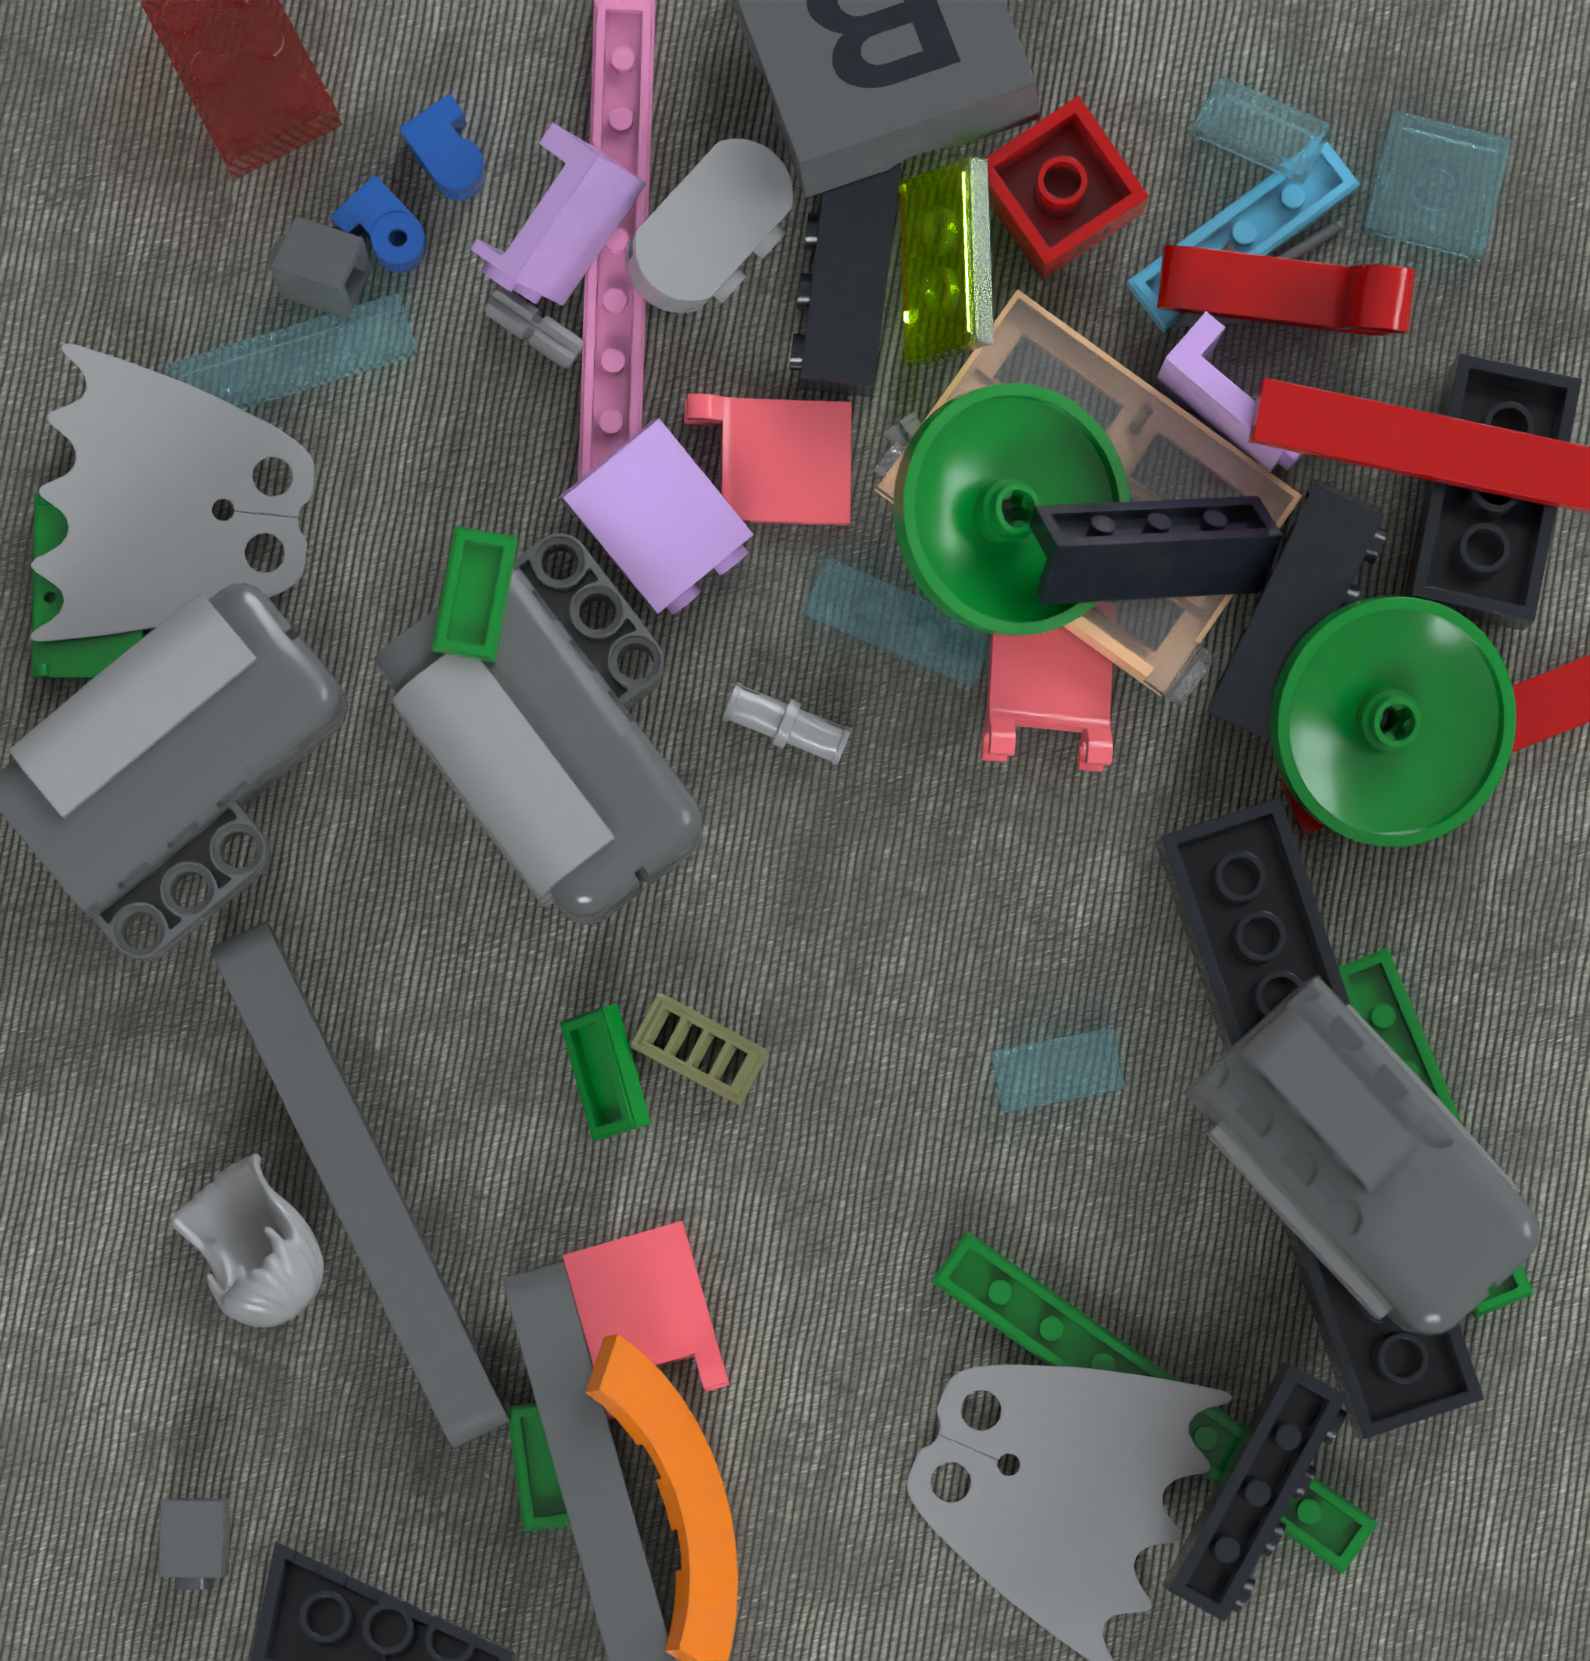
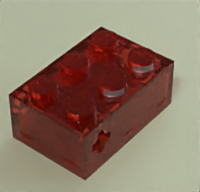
[141,0,342,181]

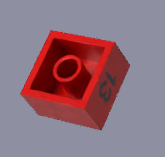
[973,95,1149,280]

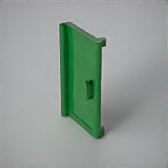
[31,493,145,679]

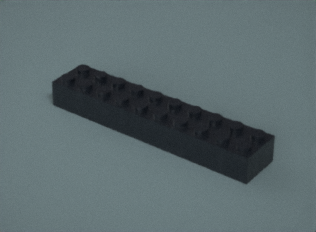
[1155,797,1484,1439]

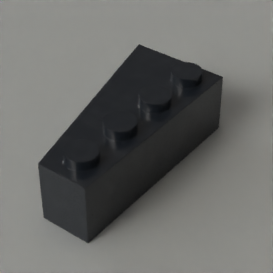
[251,1541,516,1661]

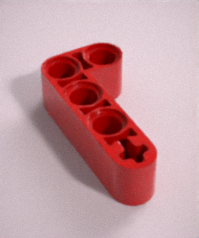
[1156,245,1415,336]

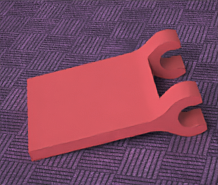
[684,393,852,525]
[981,603,1116,772]
[562,1221,730,1420]

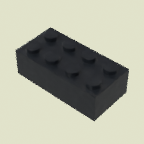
[1404,353,1582,631]

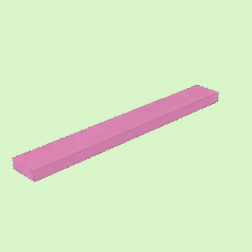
[578,0,656,481]

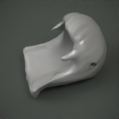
[170,1154,324,1327]

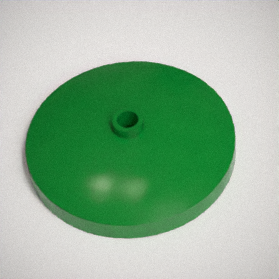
[893,383,1131,637]
[1270,595,1516,847]

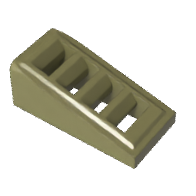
[630,992,770,1107]

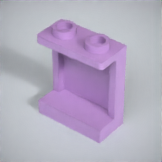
[470,123,646,306]
[1155,311,1302,473]
[558,418,754,615]

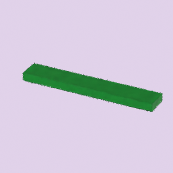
[1338,947,1534,1318]

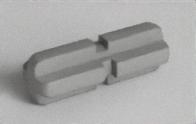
[484,286,583,369]

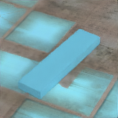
[1126,137,1360,333]

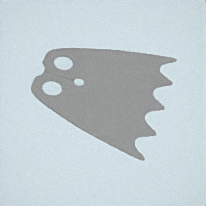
[30,344,315,642]
[907,1364,1232,1661]

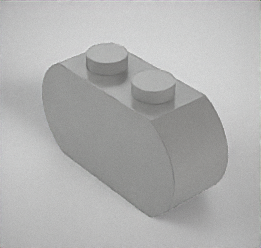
[625,138,793,313]

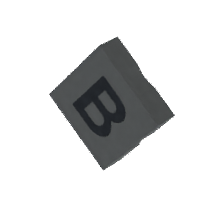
[731,0,1039,198]

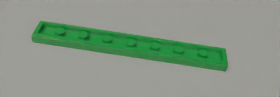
[930,1230,1379,1574]

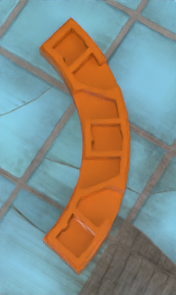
[585,1334,738,1661]

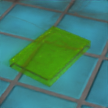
[899,157,994,365]

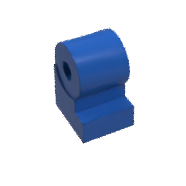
[399,93,486,200]
[330,175,427,273]

